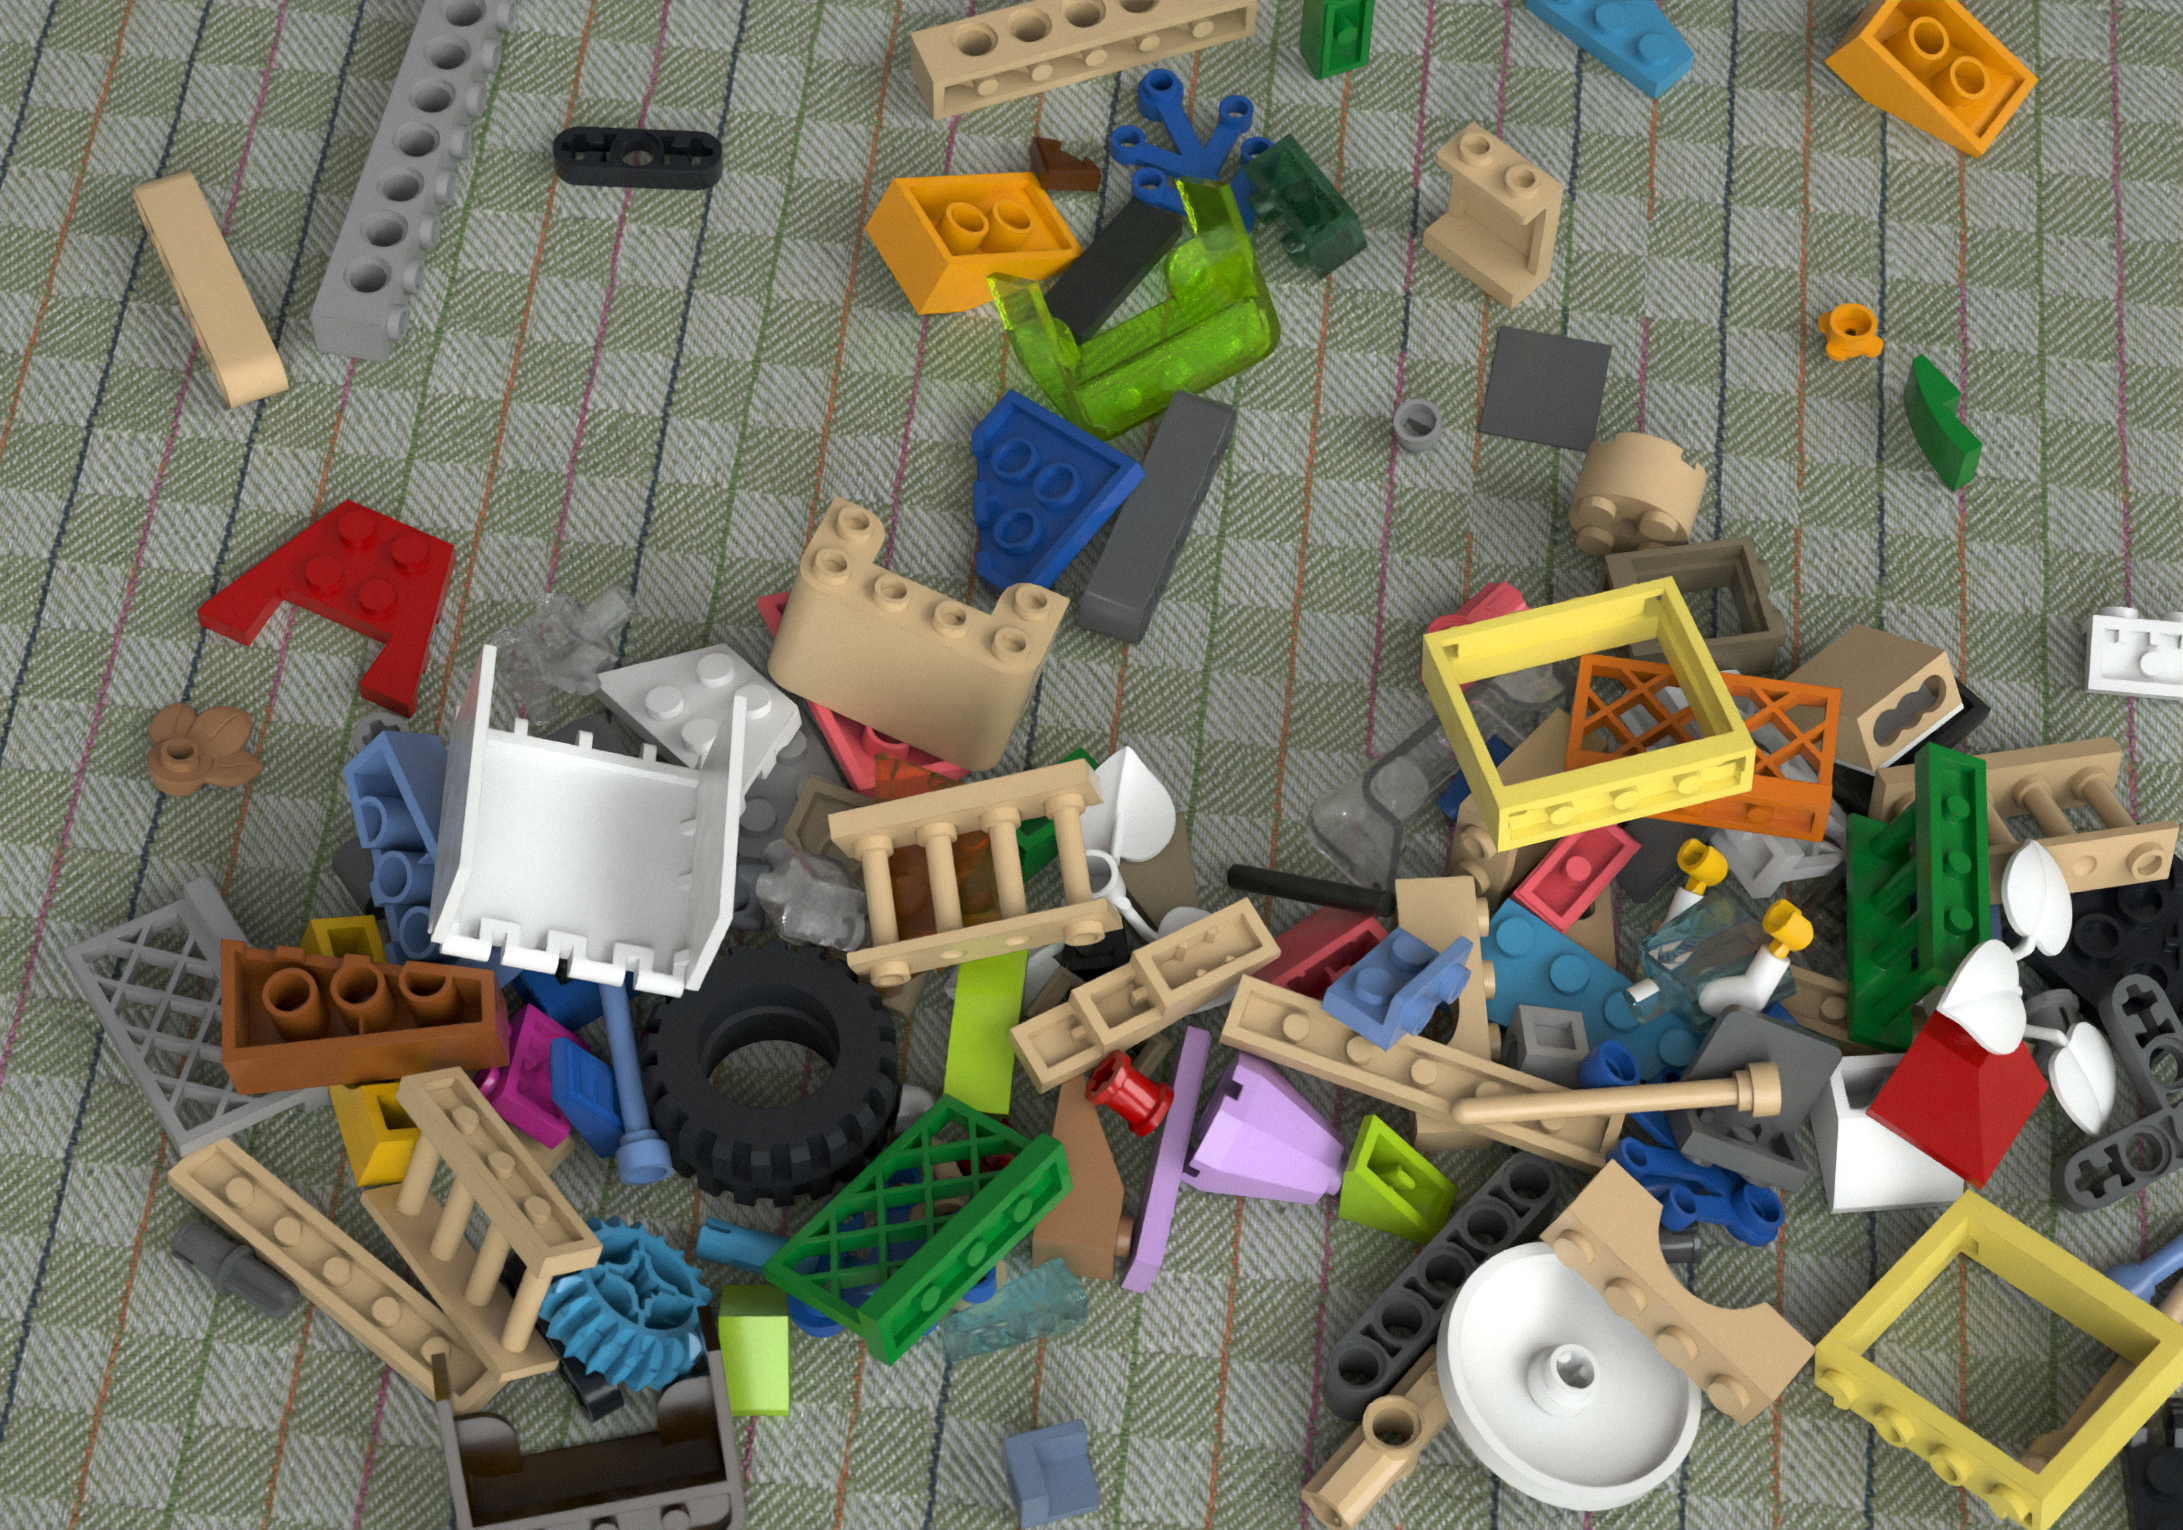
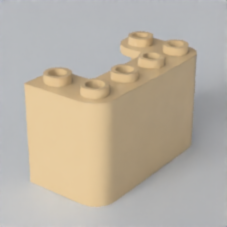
[767,496,1071,771]

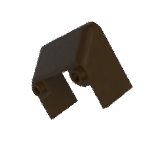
[431,1304,747,1530]

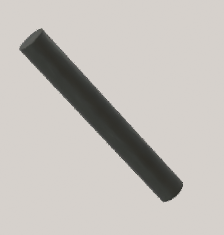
[1227,863,1396,918]

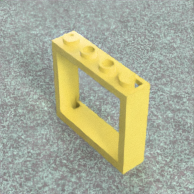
[1422,576,1756,852]
[1815,1188,2183,1530]

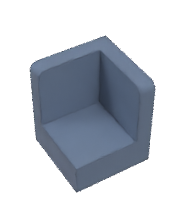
[1002,1419,1101,1530]

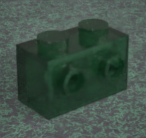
[1242,133,1368,280]

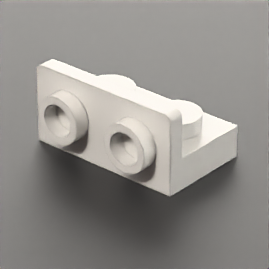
[2081,607,2183,701]

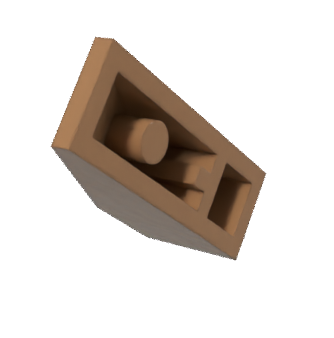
[1032,1073,1135,1281]

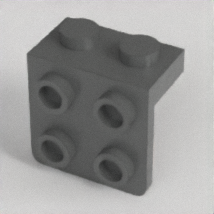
[1664,1004,1842,1194]

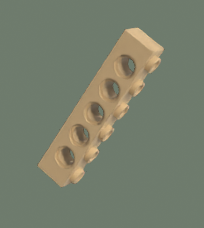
[910,0,1258,121]

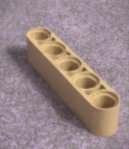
[132,169,289,410]

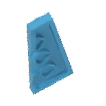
[1436,898,1708,1085]

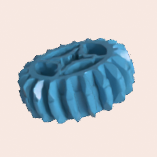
[539,1215,718,1393]

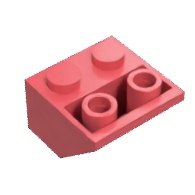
[1251,906,1389,1002]

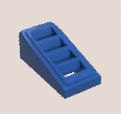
[549,1037,625,1158]

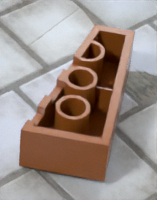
[221,939,510,1096]

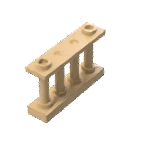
[1868,736,2180,905]
[828,758,1123,987]
[360,1066,603,1383]

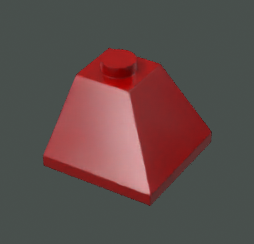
[1866,1009,2049,1190]

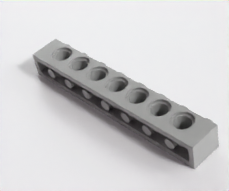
[310,0,517,363]

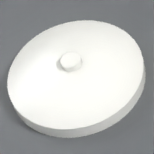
[1436,1242,1702,1511]

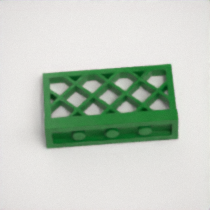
[761,1093,1074,1367]

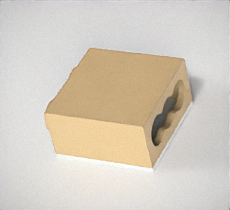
[1773,624,1964,776]

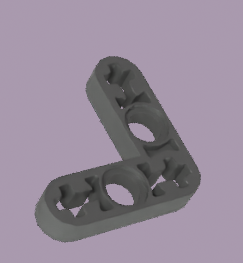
[2050,974,2183,1214]

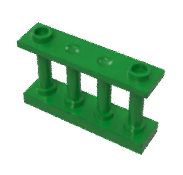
[1846,742,1991,1054]

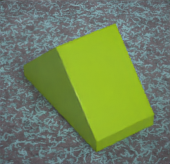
[1338,1114,1458,1245]
[718,1285,792,1416]

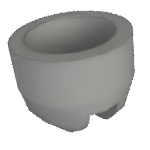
[1393,399,1443,453]
[892,1083,939,1137]

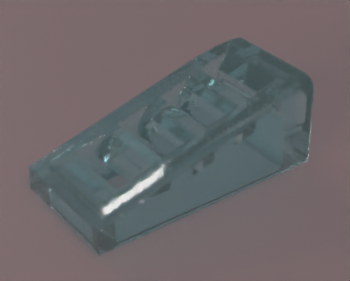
[943,1257,1088,1363]

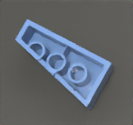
[343,730,524,989]

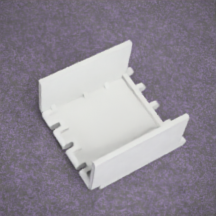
[428,644,747,998]

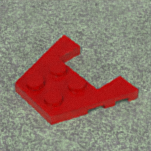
[197,499,456,719]

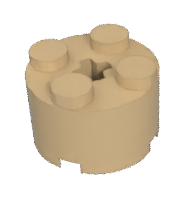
[1568,432,1707,557]

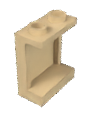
[1422,121,1564,310]

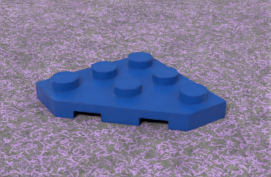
[972,389,1146,596]

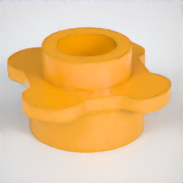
[1817,303,1884,362]

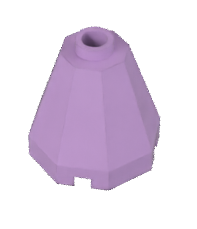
[1180,1050,1349,1205]

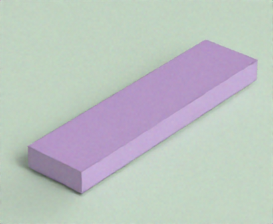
[1121,1025,1212,1294]

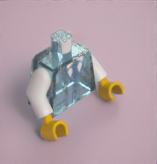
[1623,838,1813,1032]

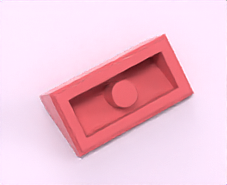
[1509,824,1642,935]

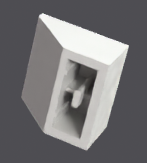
[1809,1053,1964,1214]

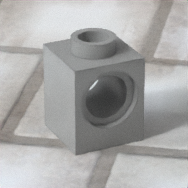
[1498,1004,1589,1090]

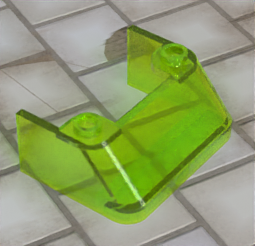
[985,175,1281,441]

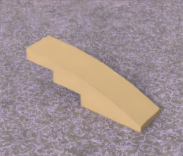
[1007,897,1281,1095]

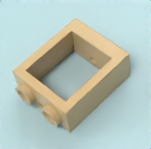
[1447,707,1609,909]

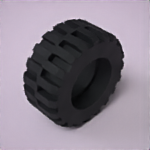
[640,941,899,1207]

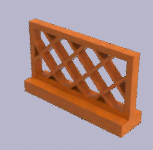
[1564,653,1842,843]

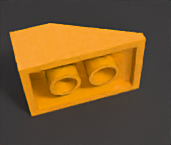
[1824,0,2039,158]
[865,172,1084,315]

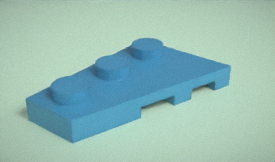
[1526,0,1694,99]

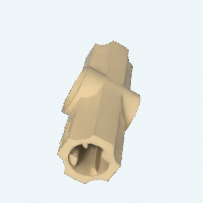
[1301,1344,1451,1530]

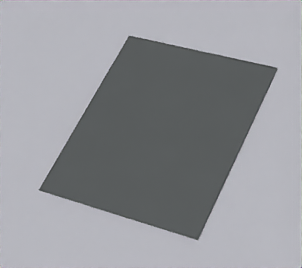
[1479,326,1612,452]

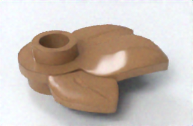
[147,702,264,796]

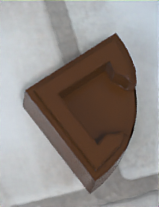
[1028,137,1102,192]

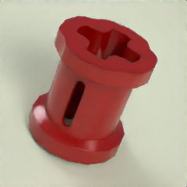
[1084,1050,1174,1137]

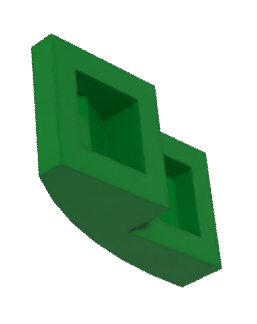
[1903,354,1983,492]

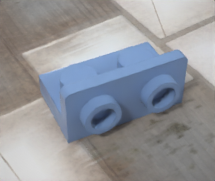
[1320,926,1473,1052]

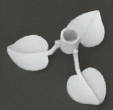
[944,746,1239,1015]
[1924,838,2116,1138]

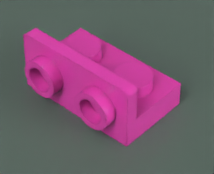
[471,1003,591,1150]

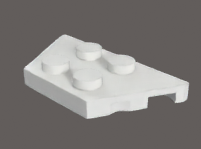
[590,643,802,817]

